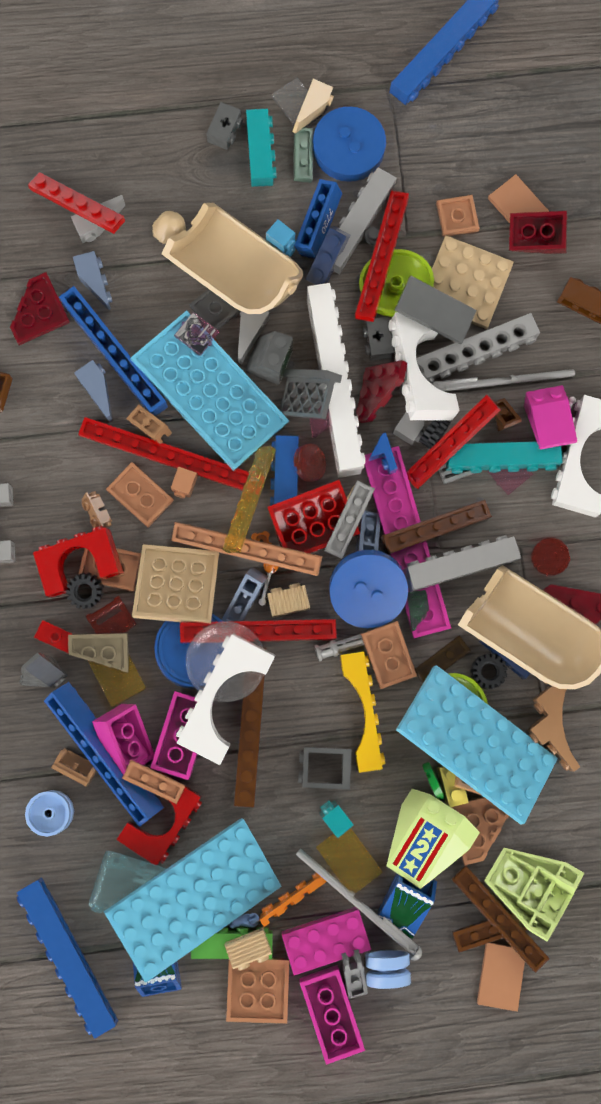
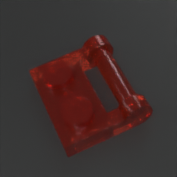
[86,595,137,634]

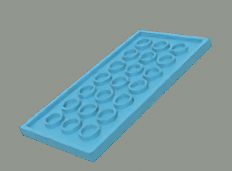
[130,311,289,471]
[396,665,558,825]
[104,818,282,983]

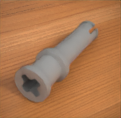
[314,635,364,662]

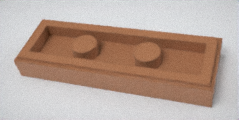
[122,760,185,804]

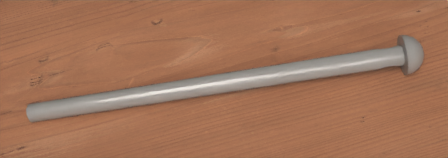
[431,369,575,391]
[296,848,422,961]

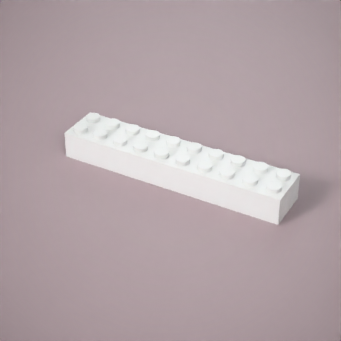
[307,283,366,478]

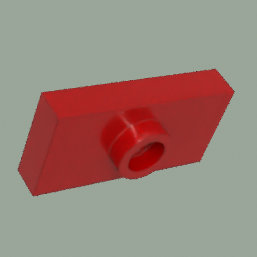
[34,620,72,653]

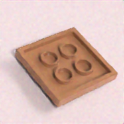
[226,958,289,1024]

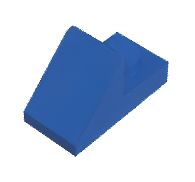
[369,433,398,475]

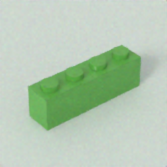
[191,927,273,959]

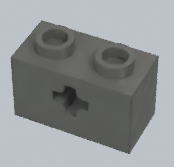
[206,102,243,150]
[362,317,394,361]

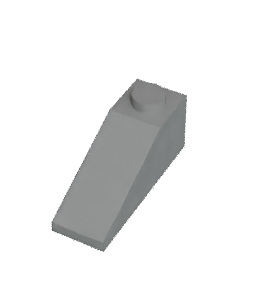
[71,195,125,243]
[238,311,270,365]
[393,412,424,446]

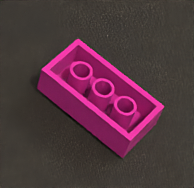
[150,691,214,780]
[282,907,371,975]
[299,965,365,1065]

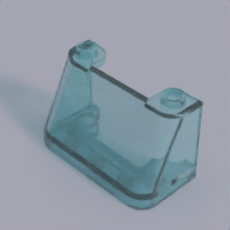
[88,851,166,913]

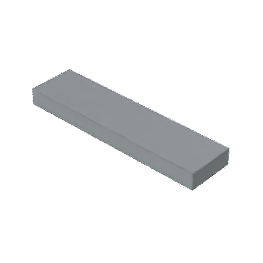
[324,480,375,559]

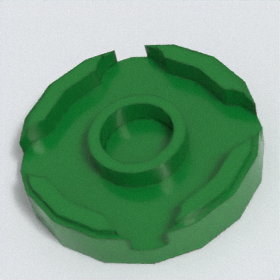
[422,761,445,800]

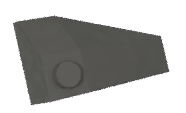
[19,653,68,688]

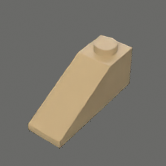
[293,79,334,133]

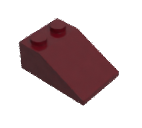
[509,211,568,254]

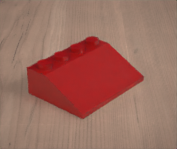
[267,480,360,553]

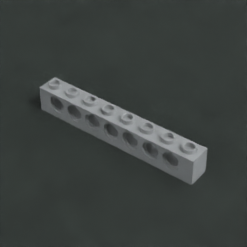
[399,313,540,392]

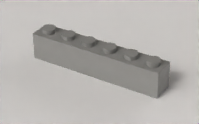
[333,167,397,275]
[403,535,521,592]

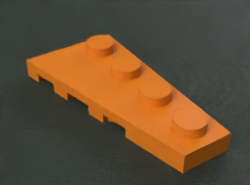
[260,869,328,927]

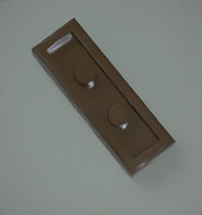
[415,635,471,683]

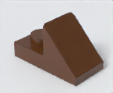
[494,398,522,432]

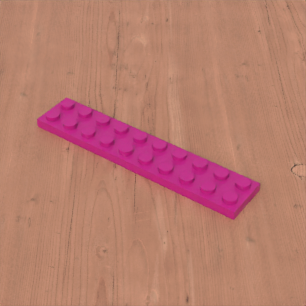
[364,446,451,639]

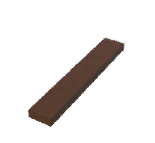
[381,499,492,555]
[451,865,550,973]

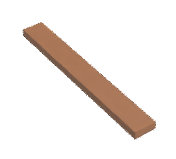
[171,522,322,576]

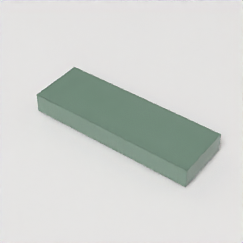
[294,127,313,183]

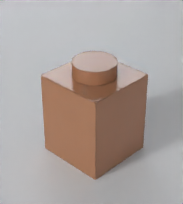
[171,467,198,499]

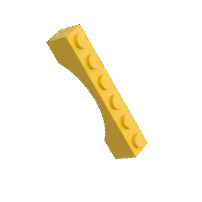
[340,652,385,773]

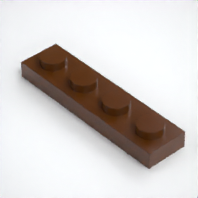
[452,912,528,953]

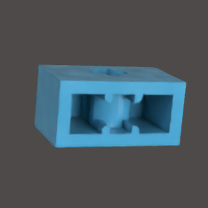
[266,219,296,257]

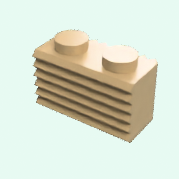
[267,583,310,618]
[225,928,272,970]

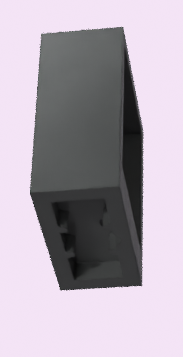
[298,747,352,790]

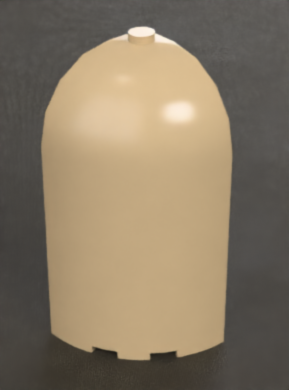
[162,203,303,314]
[458,565,601,689]

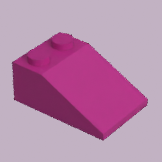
[524,385,577,450]
[92,704,155,775]

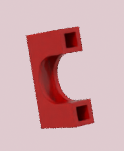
[33,526,124,598]
[116,772,202,866]

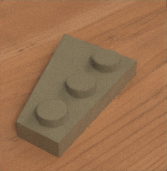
[68,633,129,673]

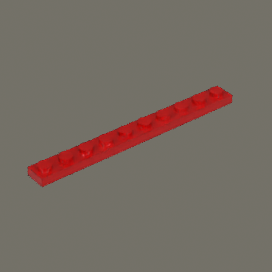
[78,417,264,496]

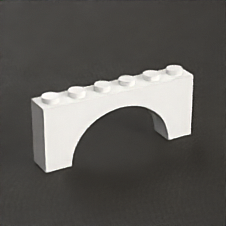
[388,312,460,420]
[551,395,601,517]
[176,633,276,765]

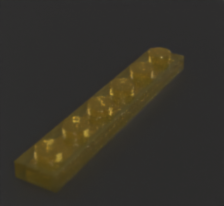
[222,446,276,553]

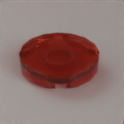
[294,443,326,482]
[531,538,570,576]

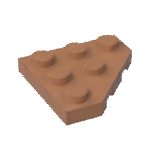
[451,797,509,865]

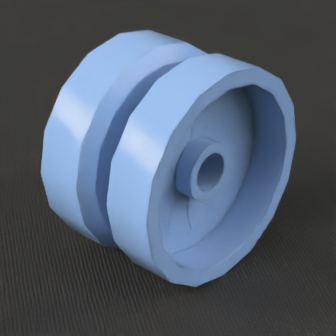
[25,790,74,837]
[365,950,411,989]

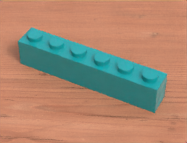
[446,442,563,474]

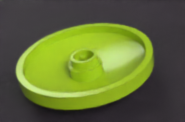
[359,249,434,317]

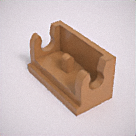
[126,404,172,443]
[51,748,97,786]

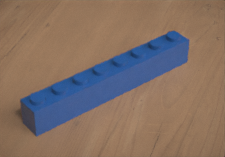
[390,0,499,105]
[59,286,168,417]
[44,682,164,827]
[17,878,118,1039]

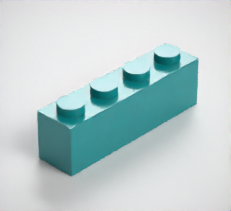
[246,109,277,187]
[319,800,354,838]

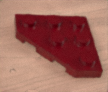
[10,272,70,346]
[356,360,408,423]
[543,584,601,624]

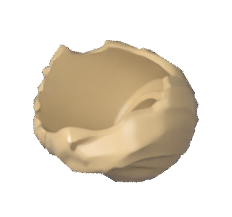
[152,211,186,244]

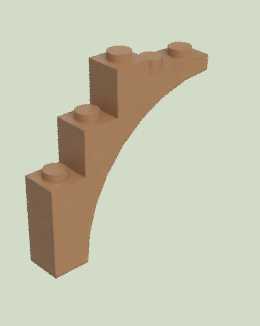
[527,682,580,772]

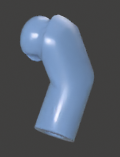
[229,913,259,928]

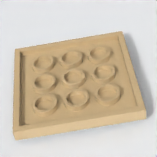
[432,235,514,329]
[132,544,219,624]

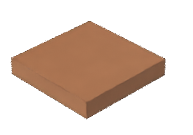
[436,195,480,237]

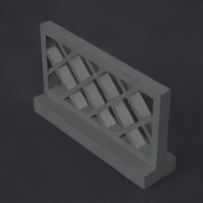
[280,369,342,420]

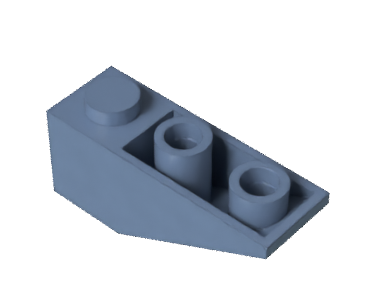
[73,251,113,310]

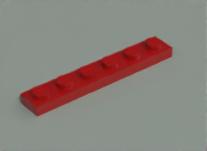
[28,172,125,234]
[406,395,501,489]

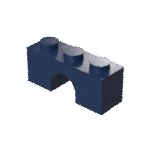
[306,226,351,285]

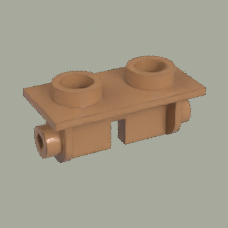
[82,491,112,528]

